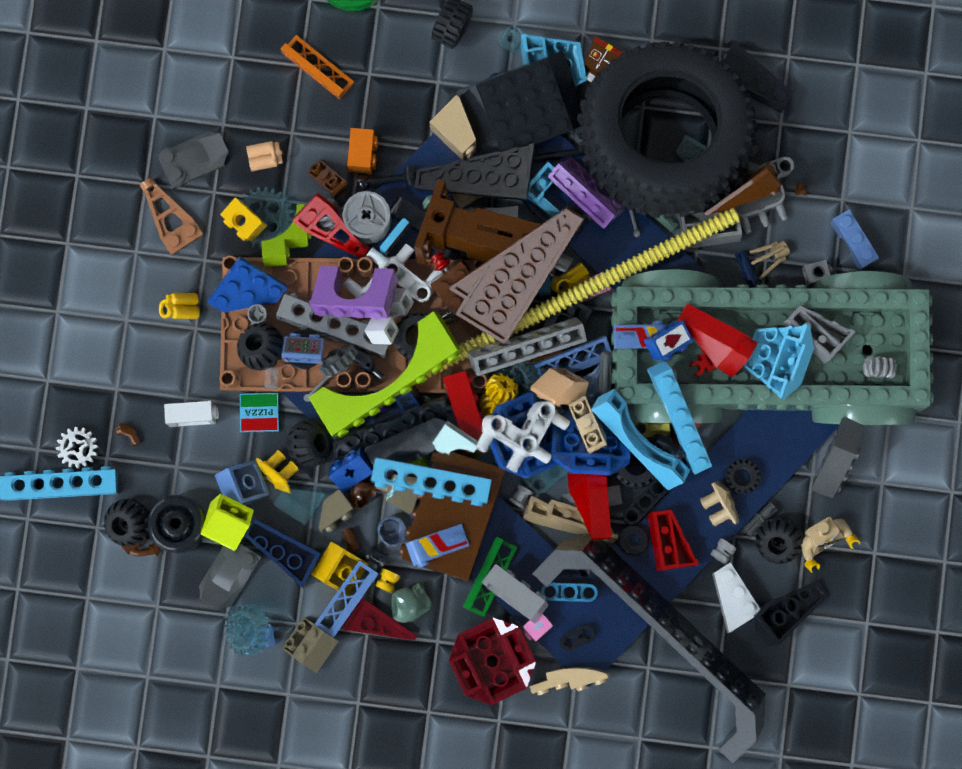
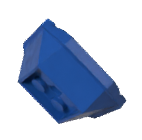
[490,392,559,478]
[551,403,630,475]

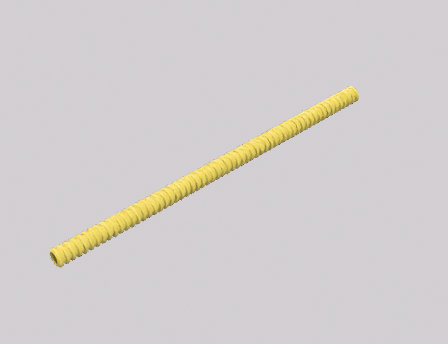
[427,208,740,378]

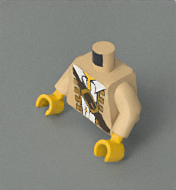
[800,517,860,573]

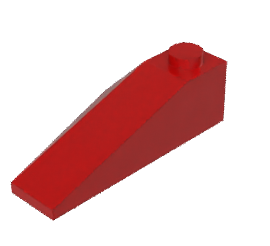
[567,472,612,540]

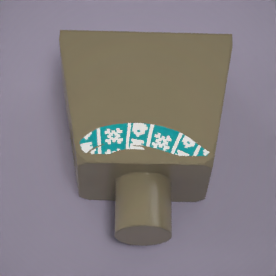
[376,474,419,515]

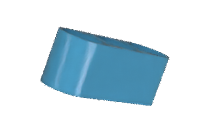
[541,583,598,602]

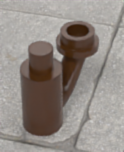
[121,538,161,557]

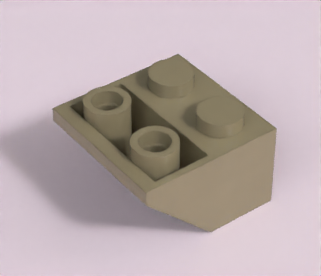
[319,490,355,534]
[282,617,339,673]

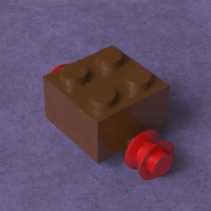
[429,251,471,315]

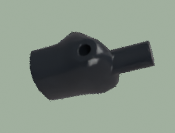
[353,349,385,381]

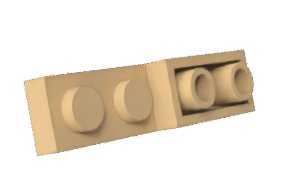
[530,667,610,696]

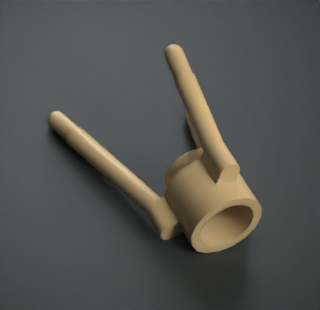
[749,241,790,280]

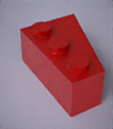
[647,510,699,572]

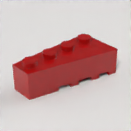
[441,370,484,452]

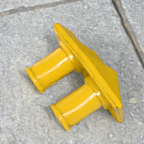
[256,450,299,493]

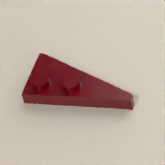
[341,598,417,640]

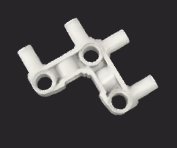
[342,244,442,303]
[475,401,570,472]

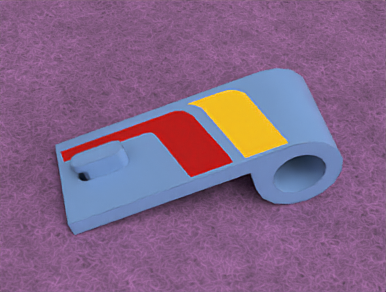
[613,321,667,349]
[406,524,469,568]

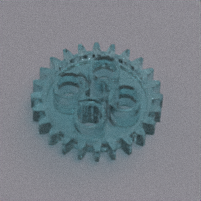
[235,186,294,249]

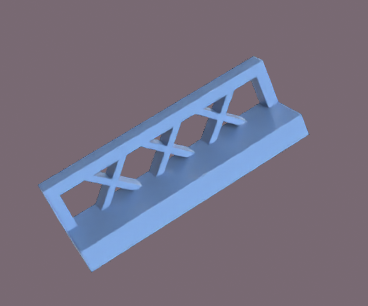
[534,336,612,379]
[315,560,378,638]

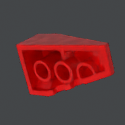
[677,303,758,377]

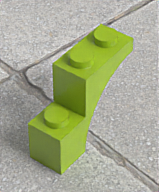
[261,204,311,267]

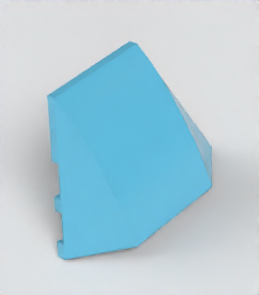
[521,34,587,86]
[743,324,814,399]

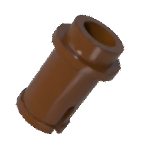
[341,527,361,553]

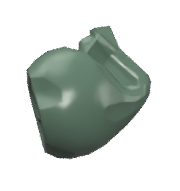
[392,582,432,623]

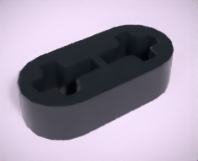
[560,625,595,651]

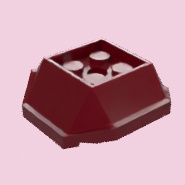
[449,618,536,705]

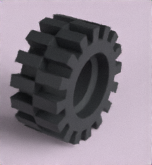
[724,459,761,495]

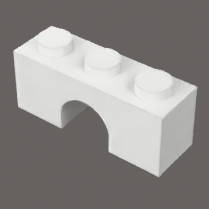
[365,288,414,344]

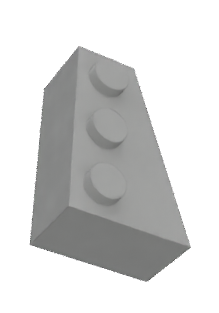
[678,210,742,249]
[482,564,549,623]

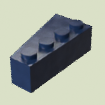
[244,517,323,588]

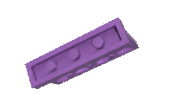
[547,157,627,229]

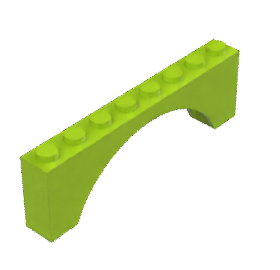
[308,311,463,438]

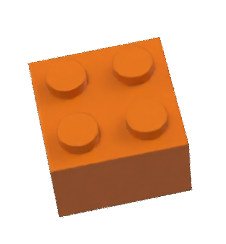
[347,128,378,175]

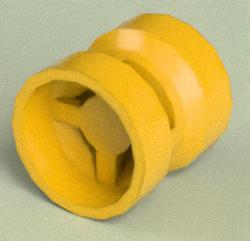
[375,568,400,593]

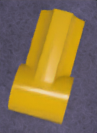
[550,262,590,294]

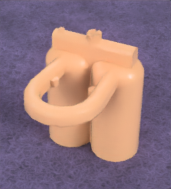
[246,141,283,172]

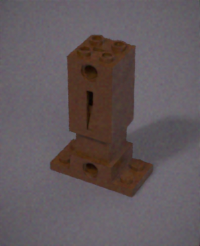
[414,179,541,265]

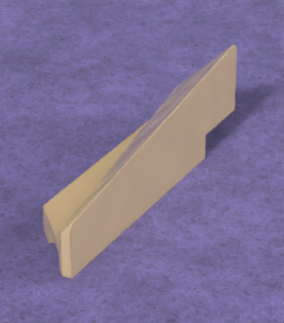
[523,496,618,543]

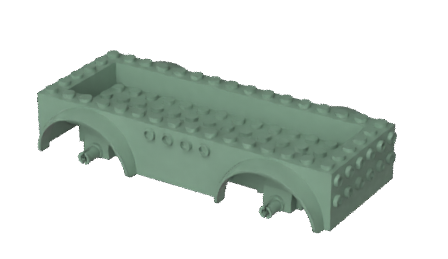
[611,269,934,425]

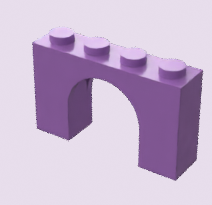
[310,266,398,319]

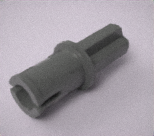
[743,502,778,536]

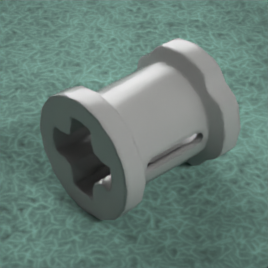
[509,484,533,509]

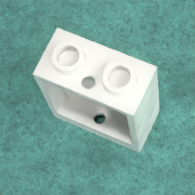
[164,401,219,427]

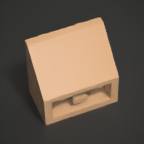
[530,368,589,406]

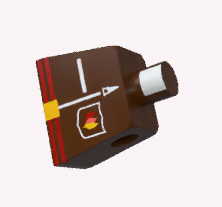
[584,36,623,85]

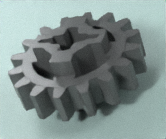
[319,344,358,378]

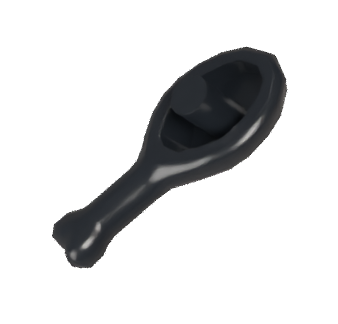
[650,433,686,459]

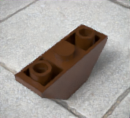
[307,160,349,200]

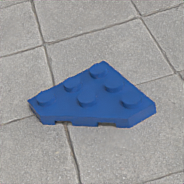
[208,256,288,312]

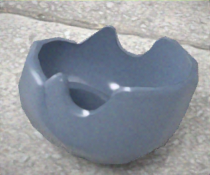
[377,515,407,546]

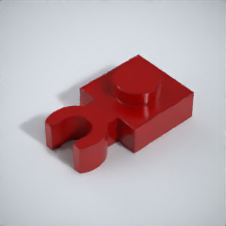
[688,352,716,376]

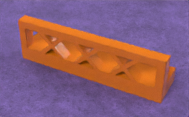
[281,35,354,100]

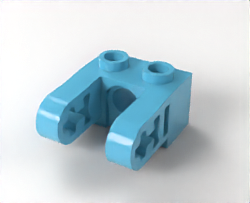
[528,162,567,218]

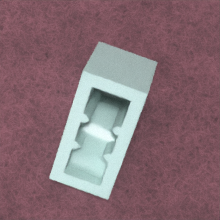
[432,421,478,454]

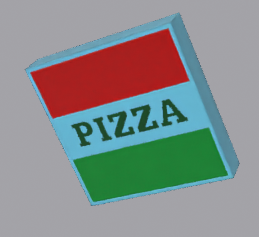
[380,218,410,258]
[240,393,279,433]

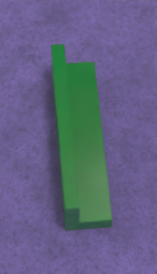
[463,536,517,617]

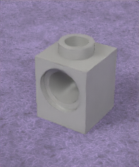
[802,260,833,286]

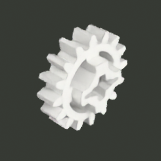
[56,427,99,469]

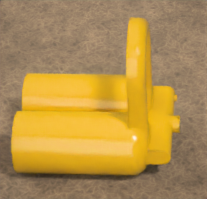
[159,293,200,319]

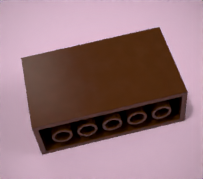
[399,451,505,582]

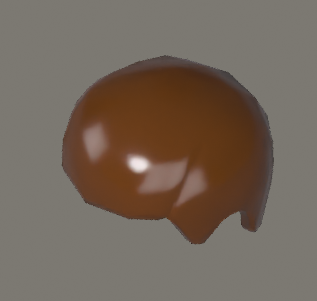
[350,480,377,509]

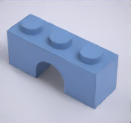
[830,210,879,271]

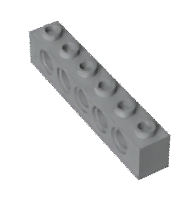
[276,294,390,359]
[468,317,587,376]

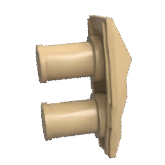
[700,481,739,526]

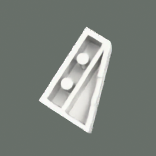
[712,563,760,633]

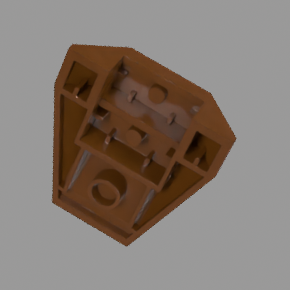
[705,162,782,216]

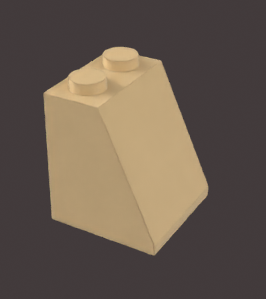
[430,95,476,161]

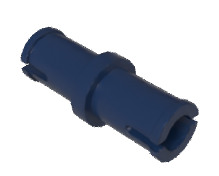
[735,250,761,288]

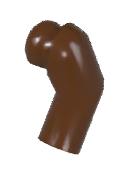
[115,423,141,446]

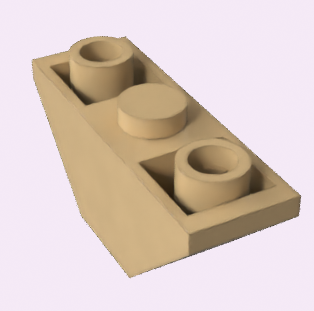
[568,396,607,454]

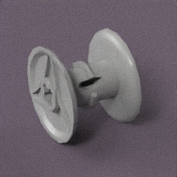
[342,191,392,244]

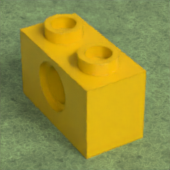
[220,197,267,242]

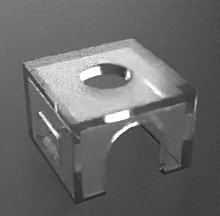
[264,368,279,390]

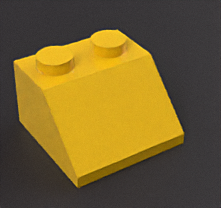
[311,542,369,596]

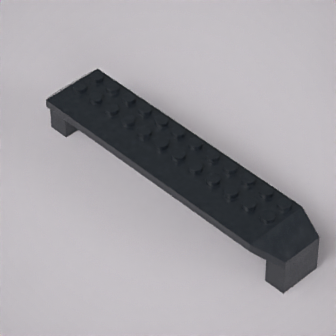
[532,535,766,763]

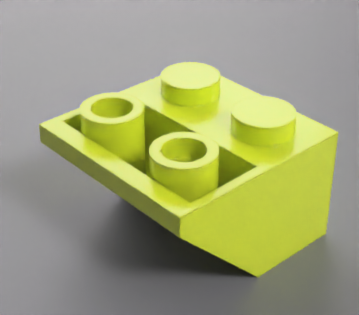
[201,493,254,551]

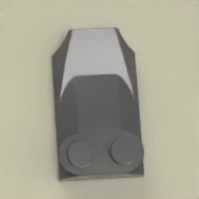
[157,131,229,190]
[199,543,262,610]

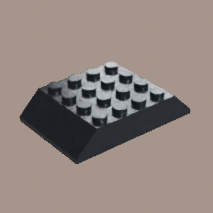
[456,50,583,155]

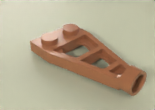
[140,177,203,255]

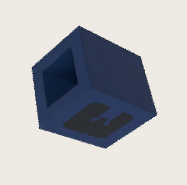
[396,385,422,412]

